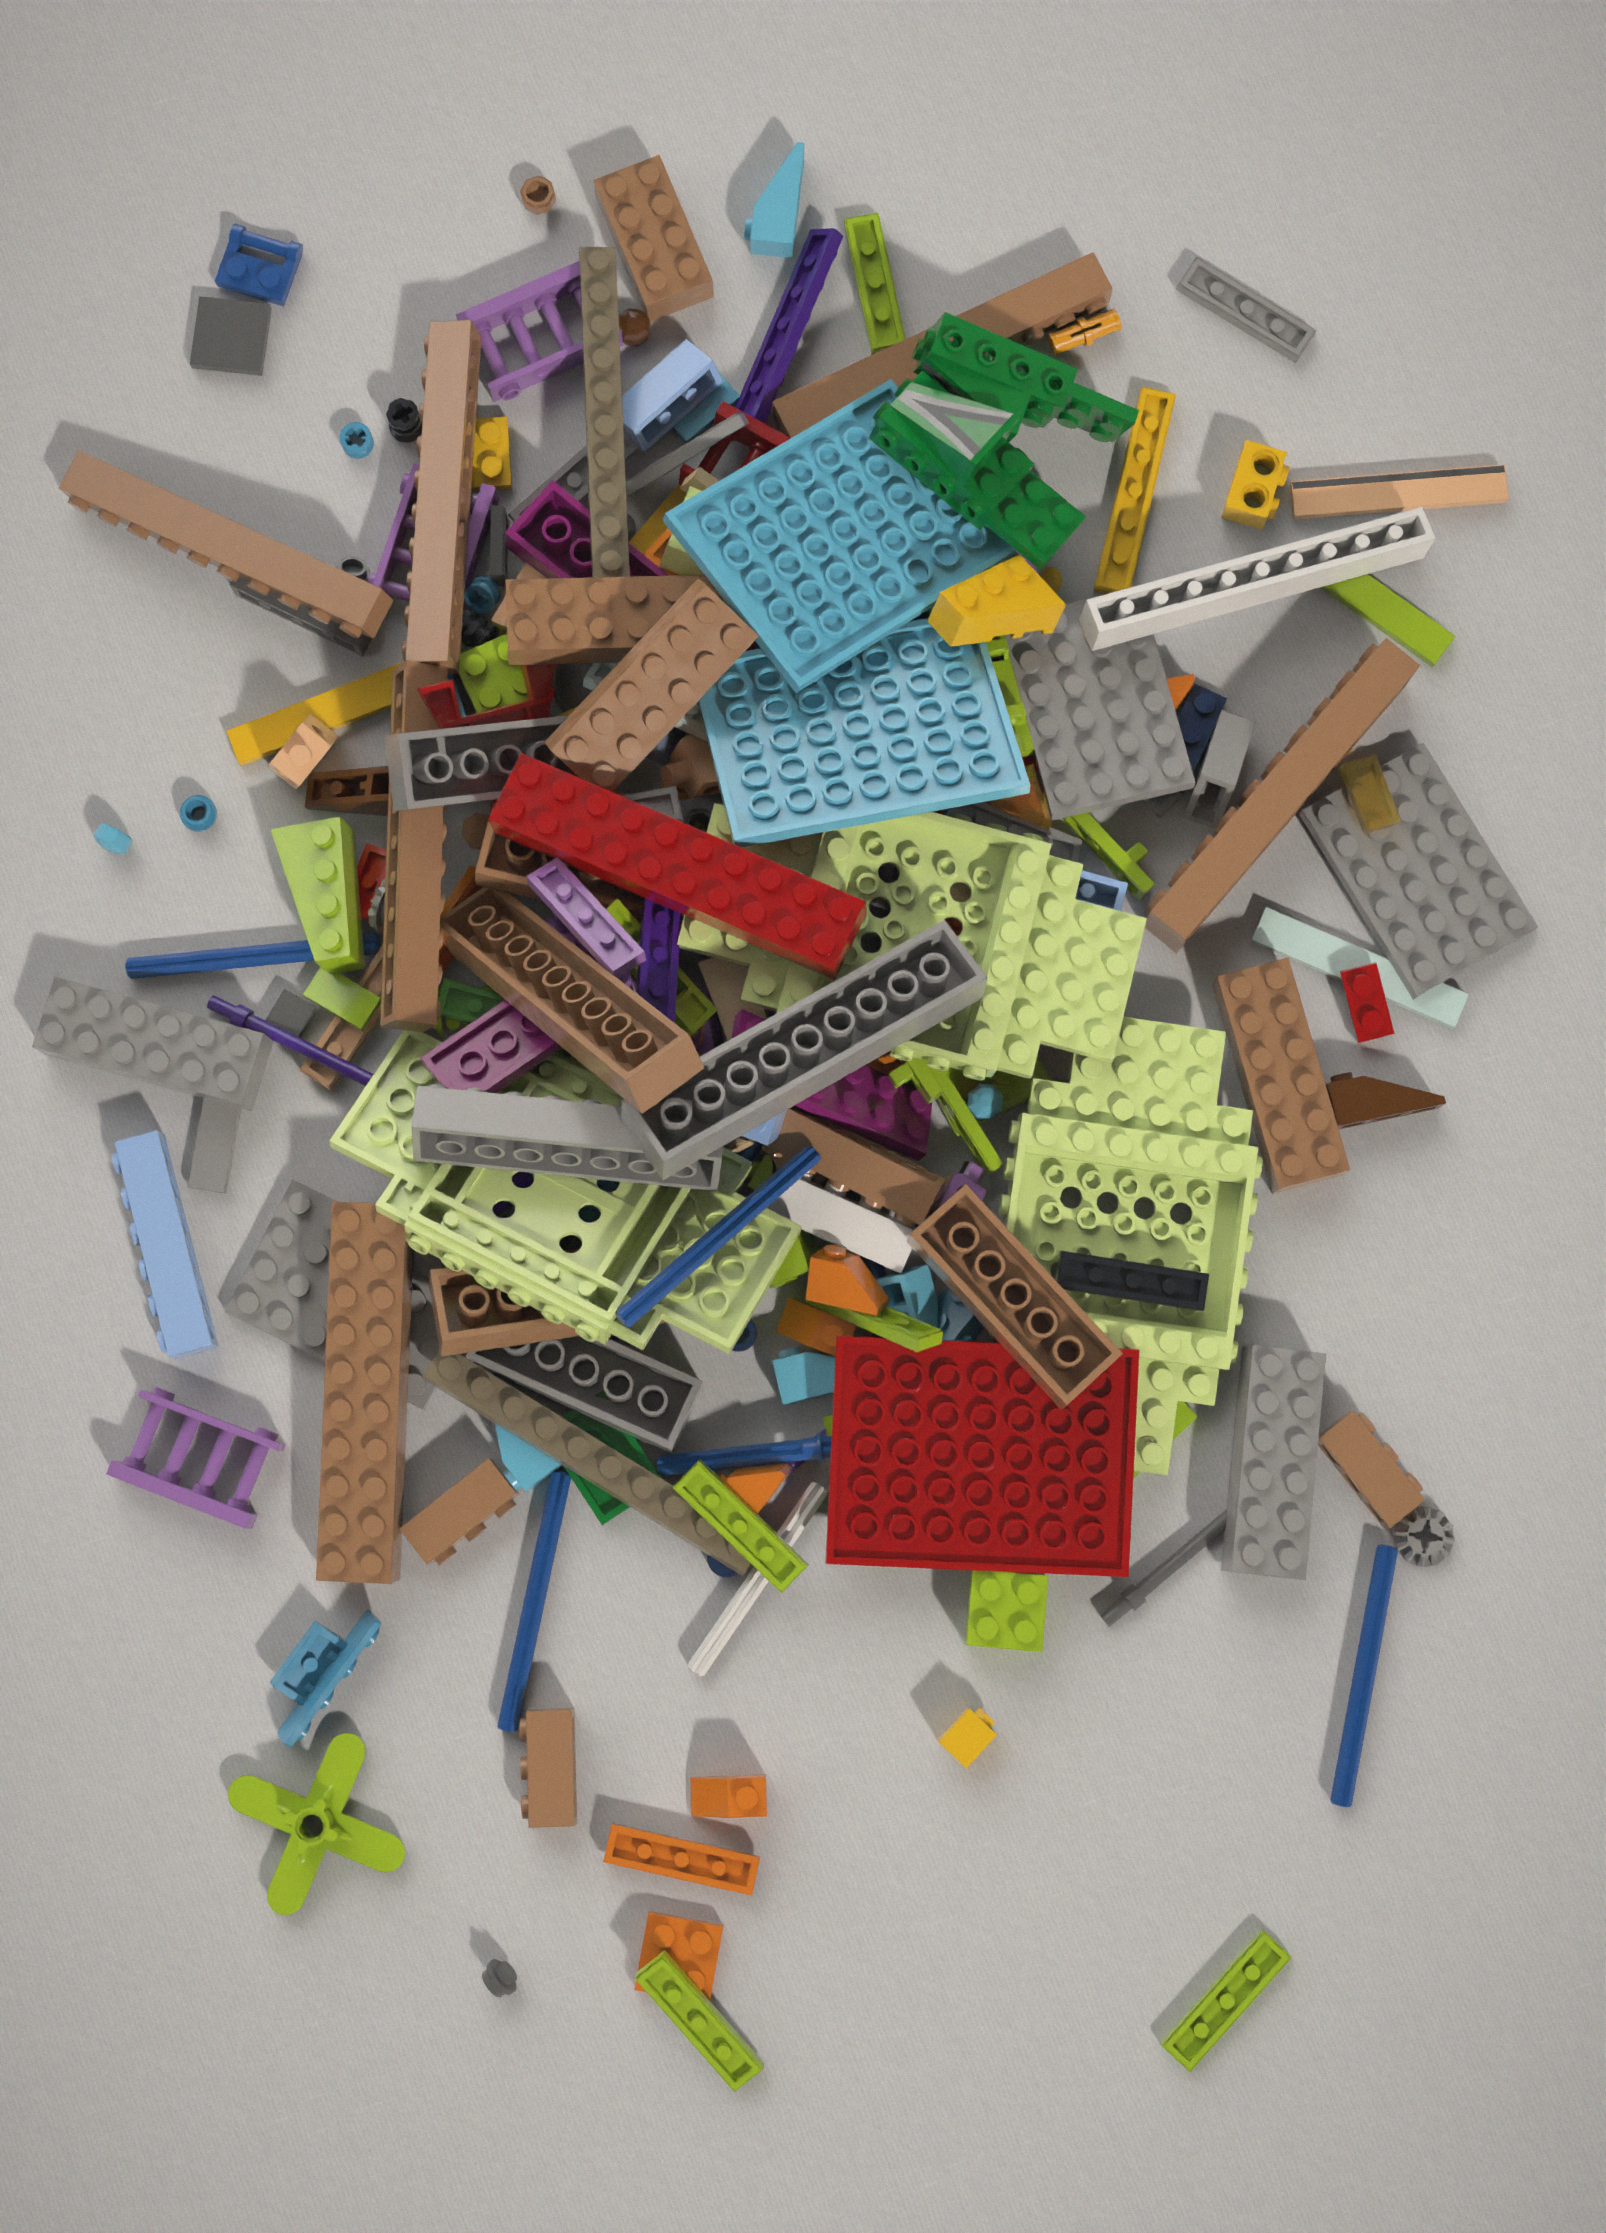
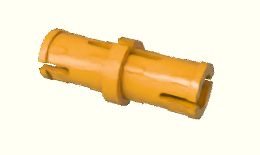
[1047,308,1122,356]

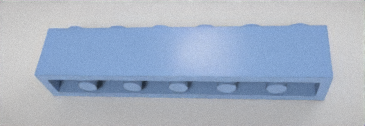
[112,1130,219,1359]

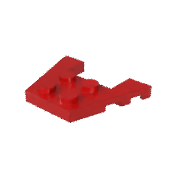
[417,664,556,729]

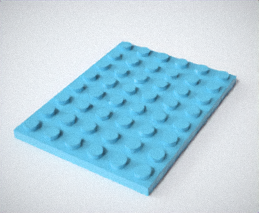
[662,379,1017,693]
[698,618,1030,847]

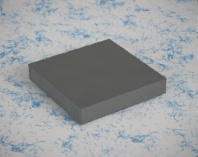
[190,296,272,376]

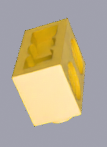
[1221,440,1290,530]

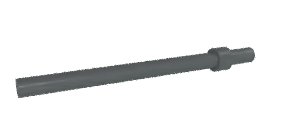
[1100,1509,1227,1627]

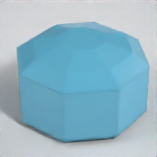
[93,823,133,855]
[967,1084,1003,1121]

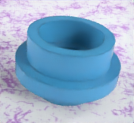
[180,795,217,832]

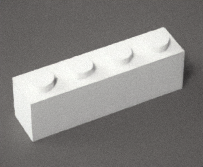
[767,1173,917,1273]

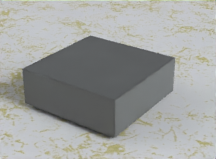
[265,989,317,1038]

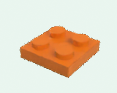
[634,1911,724,2001]

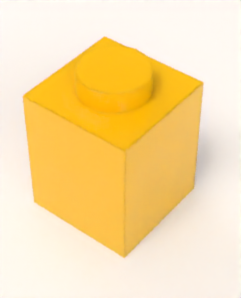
[937,1706,997,1769]

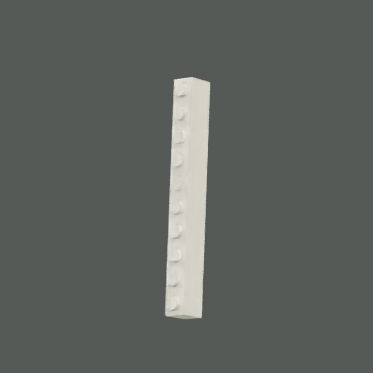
[1079,507,1435,651]

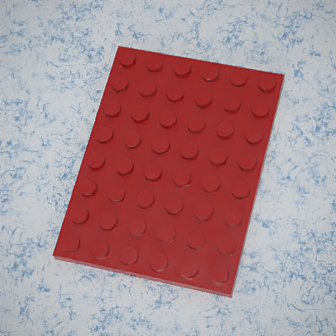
[825,1335,1140,1577]

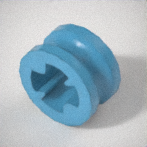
[339,422,374,459]
[464,576,501,614]

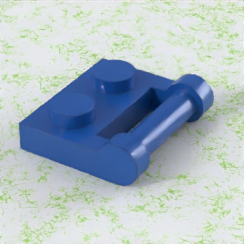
[215,223,303,307]

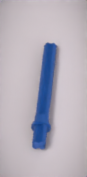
[657,1433,831,1476]

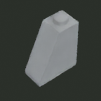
[1183,710,1256,829]

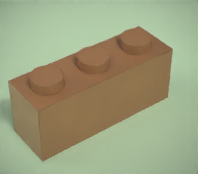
[1318,1410,1425,1528]
[399,1458,519,1566]
[519,1708,577,1828]

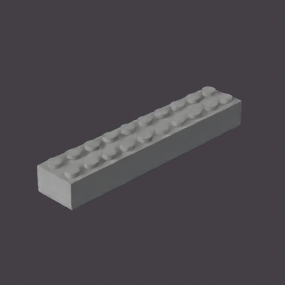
[621,920,988,1181]

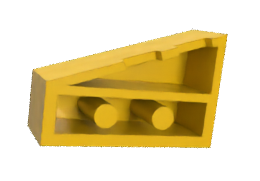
[928,554,1066,647]

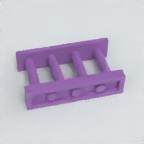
[456,261,623,402]
[368,463,499,607]
[527,857,646,992]
[106,1386,286,1529]

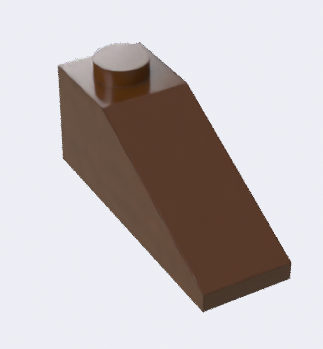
[305,766,389,816]
[1326,1072,1446,1130]

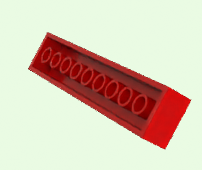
[488,753,866,980]

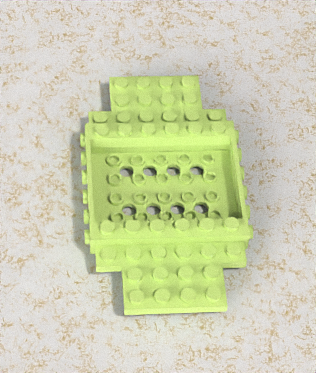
[677,803,1147,1080]
[983,1017,1263,1476]
[329,1030,802,1354]

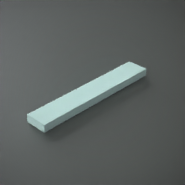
[1250,907,1469,1029]

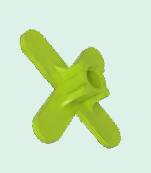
[228,1732,406,1915]

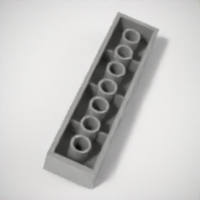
[411,1084,723,1191]

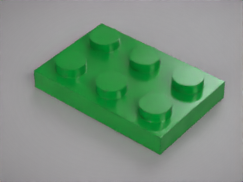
[562,1390,662,1526]

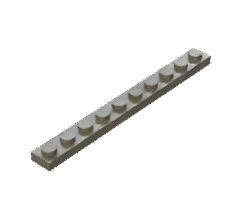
[579,247,630,578]
[422,1349,751,1576]

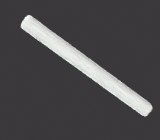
[688,1482,828,1676]

